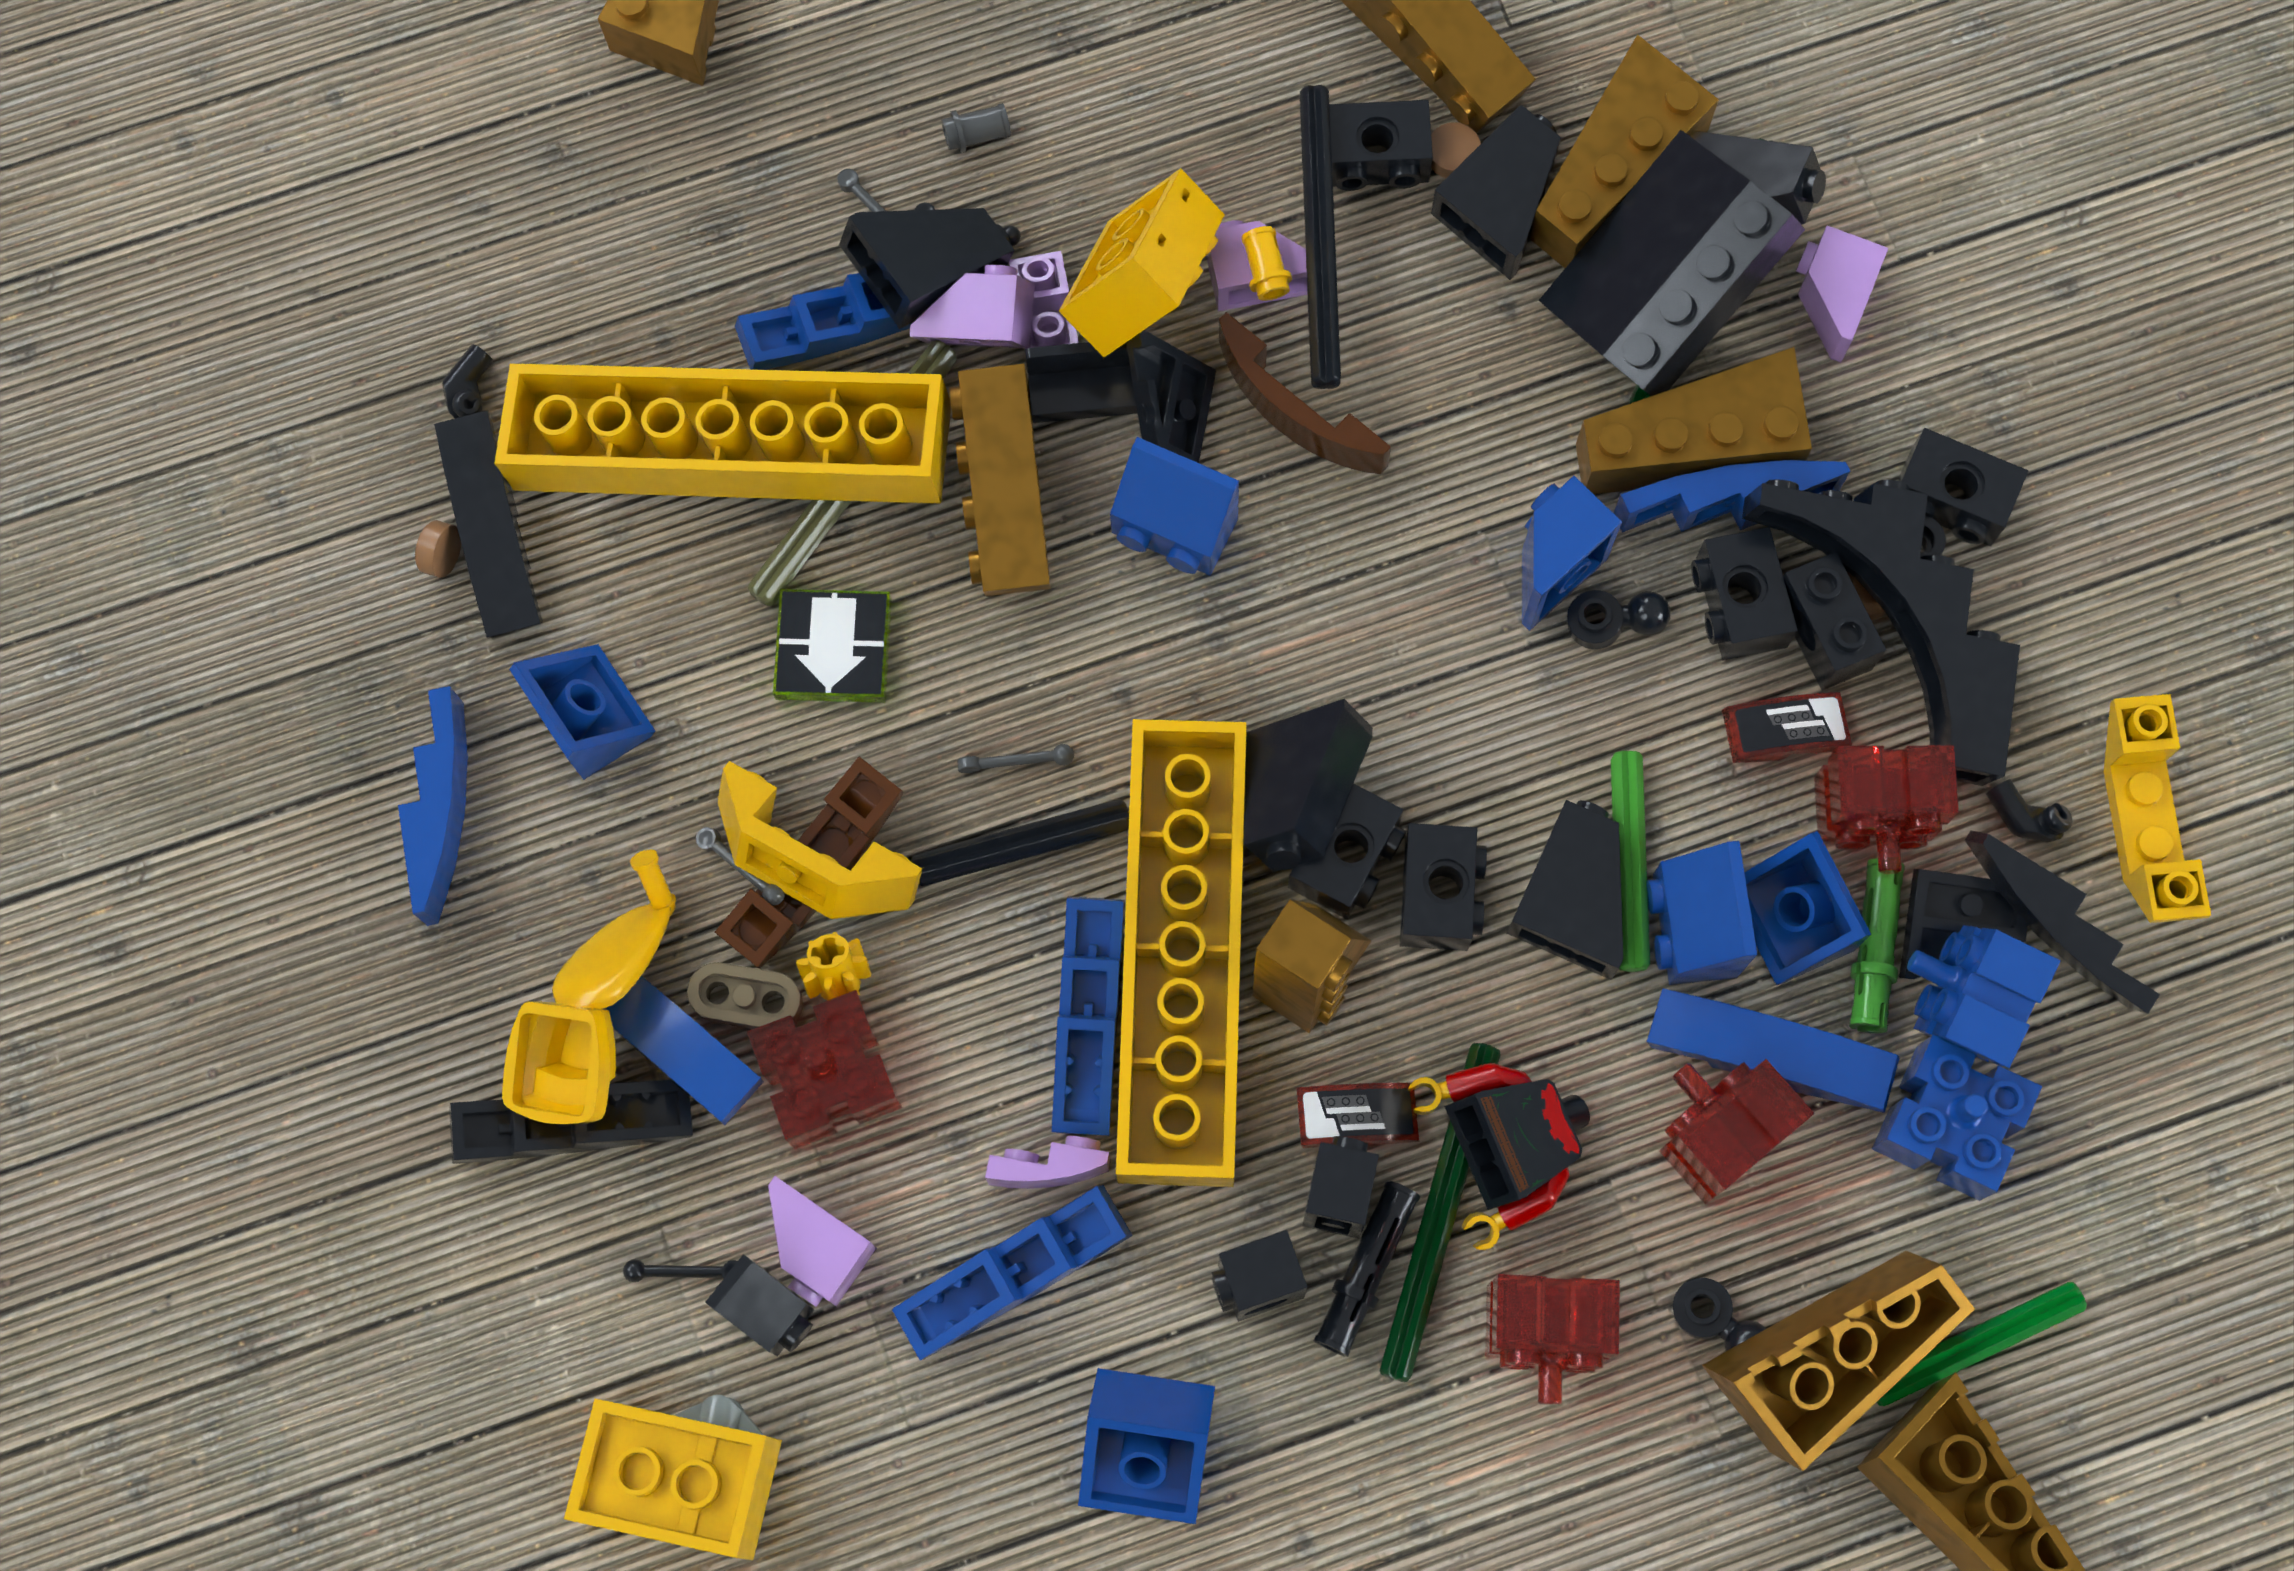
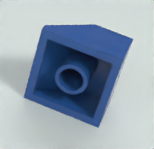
[1110,437,1239,576]
[1522,476,1622,631]
[1647,841,1757,985]
[1078,1368,1215,1524]

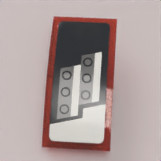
[1722,692,1852,763]
[1297,1083,1420,1148]

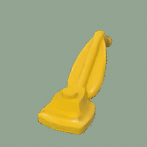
[502,849,676,1124]

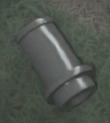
[941,103,1011,153]

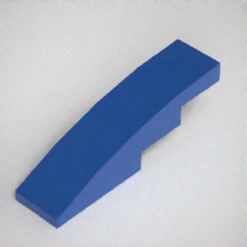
[735,273,914,370]
[1614,460,1851,533]
[398,686,468,926]
[1051,896,1125,1136]
[604,976,764,1126]
[1647,988,1900,1113]
[892,1185,1133,1361]

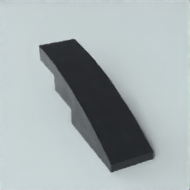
[434,410,543,638]
[1965,830,2160,1014]
[449,1080,693,1164]

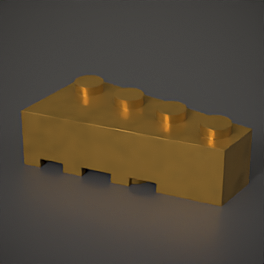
[598,0,719,86]
[1340,0,1536,133]
[1530,34,1719,268]
[1576,347,1812,494]
[949,363,1051,596]
[1253,899,1371,1034]
[1702,1251,1975,1471]
[1857,1373,2085,1571]

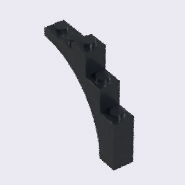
[1742,479,2020,786]

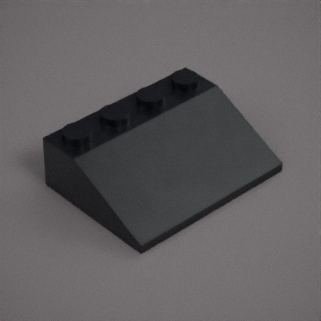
[1538,130,1805,396]

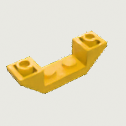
[2103,694,2211,923]
[717,761,923,919]

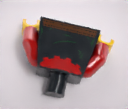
[1408,1063,1590,1250]

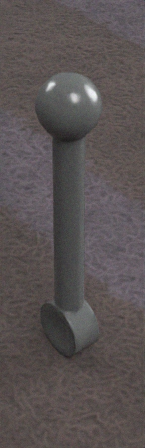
[837,169,886,212]
[957,744,1074,773]
[696,827,785,906]

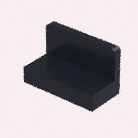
[1025,342,1138,423]

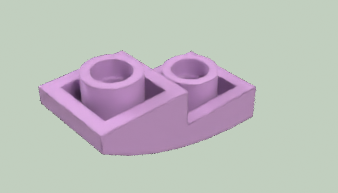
[1009,251,1079,349]
[985,1136,1111,1189]

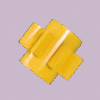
[796,932,872,1005]

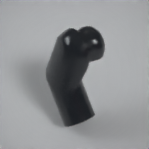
[442,344,493,418]
[1986,779,2073,843]

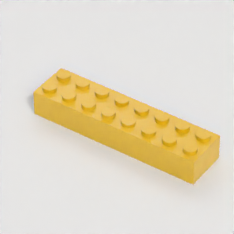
[494,363,951,504]
[1116,719,1246,1187]

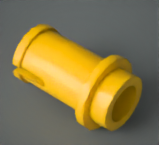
[1241,226,1292,301]

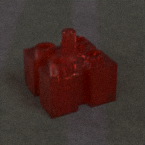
[1814,745,1959,874]
[747,990,903,1149]
[1659,1059,1815,1205]
[1485,1274,1620,1405]

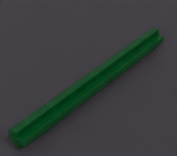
[1380,1043,1501,1382]

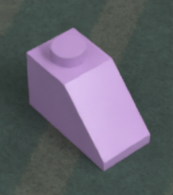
[1206,220,1307,312]
[1796,225,1888,363]
[910,265,1035,348]
[768,1176,877,1307]

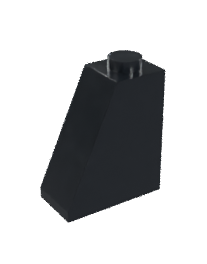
[1431,105,1561,280]
[1690,130,1826,225]
[839,208,1015,329]
[1244,699,1373,872]
[1506,800,1623,980]

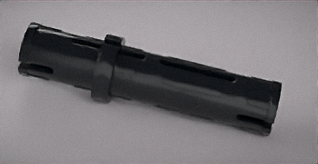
[1313,1181,1420,1357]

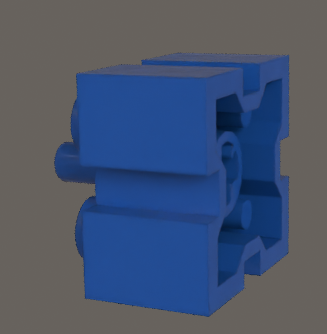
[1907,925,2061,1068]
[1872,1035,2042,1201]

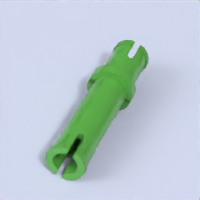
[1849,858,1905,1034]

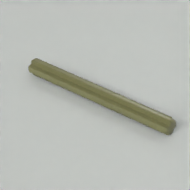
[748,340,957,606]

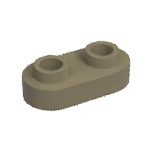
[687,962,803,1032]

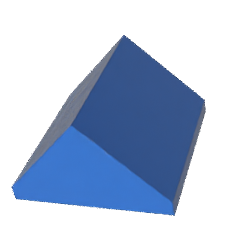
[509,644,655,780]
[1744,831,1871,985]

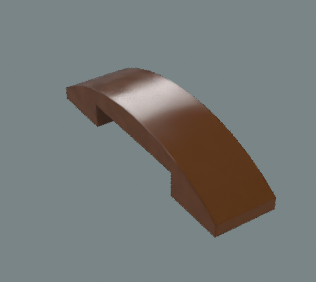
[1219,312,1391,474]
[715,756,904,969]

